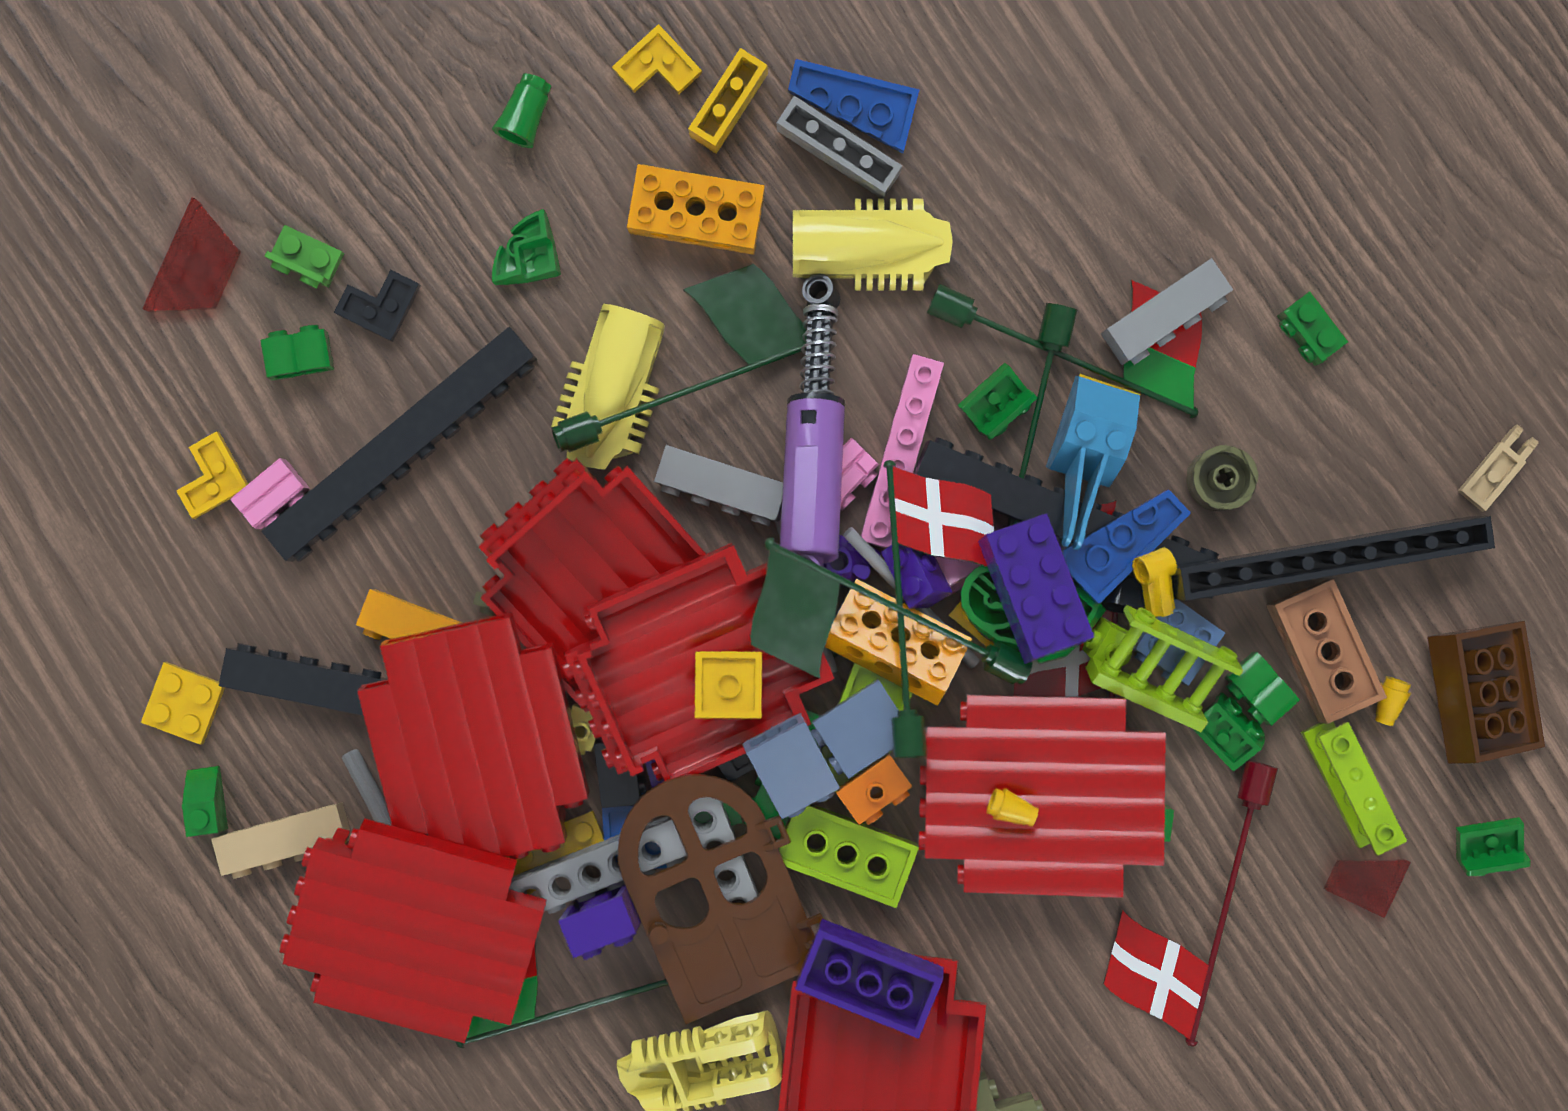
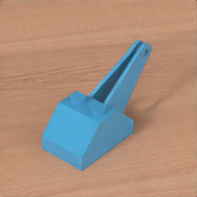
[1046,376,1140,550]

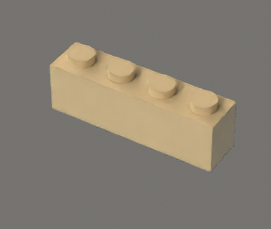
[211,802,351,879]

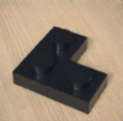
[334,269,421,342]

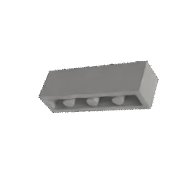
[777,96,902,199]
[1101,258,1233,365]
[654,445,783,526]

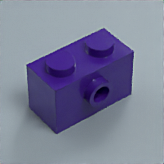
[881,545,953,609]

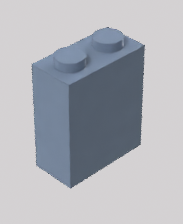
[810,679,899,778]
[742,713,840,819]

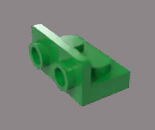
[1277,291,1348,366]
[1193,692,1266,772]

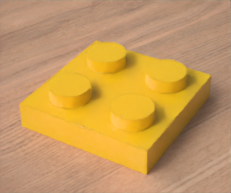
[695,652,762,719]
[141,662,225,745]

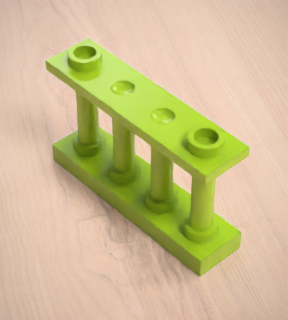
[1085,605,1243,732]
[1301,722,1407,856]

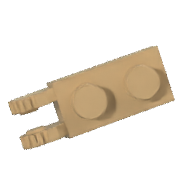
[1458,425,1538,512]

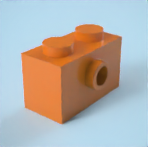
[836,753,913,825]

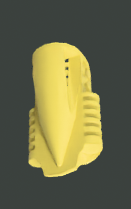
[793,199,953,291]
[551,304,665,470]
[617,1010,783,1111]

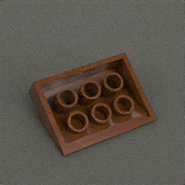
[1427,621,1545,764]

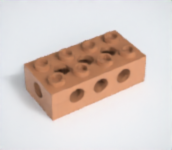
[1266,579,1387,724]

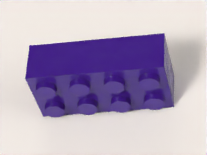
[978,513,1094,664]
[558,884,641,960]
[795,919,943,1039]

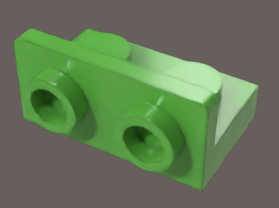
[264,225,345,289]

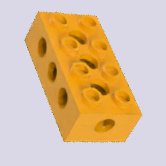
[627,164,765,255]
[825,579,972,706]

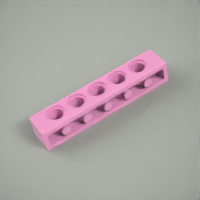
[860,354,944,549]

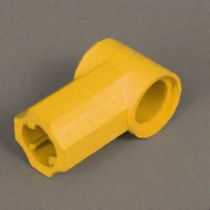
[1132,548,1177,617]

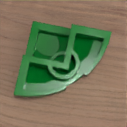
[492,209,561,285]

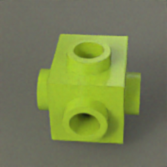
[1082,617,1137,669]

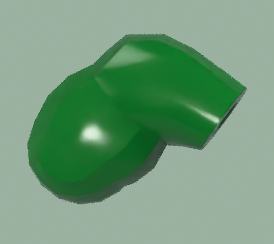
[960,566,1106,664]

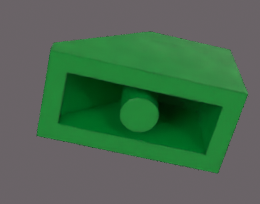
[182,766,228,837]

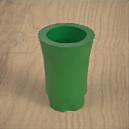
[492,73,551,148]

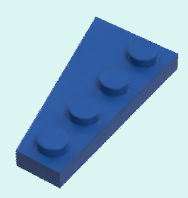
[788,59,919,153]
[1062,490,1191,604]

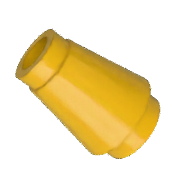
[1375,676,1412,726]
[987,788,1039,827]

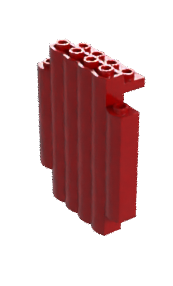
[478,458,707,713]
[561,543,835,782]
[357,612,590,860]
[919,694,1166,898]
[279,818,547,1043]
[778,954,987,1111]

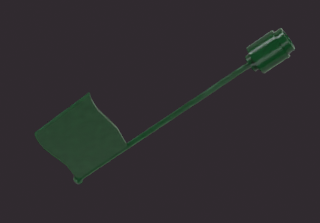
[551,264,807,452]
[751,538,1033,685]

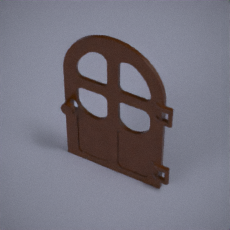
[618,774,823,1024]

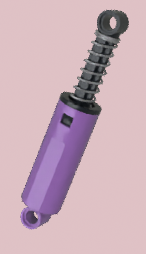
[780,274,845,567]

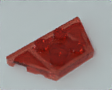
[142,197,241,313]

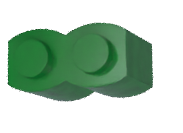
[260,325,334,381]
[1224,652,1300,726]

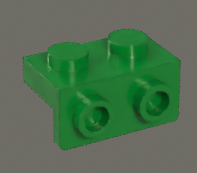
[957,363,1037,440]
[1456,817,1530,876]

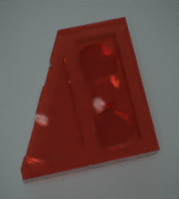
[1324,859,1411,918]

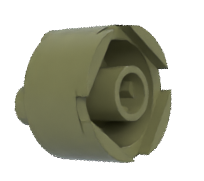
[1186,445,1258,511]

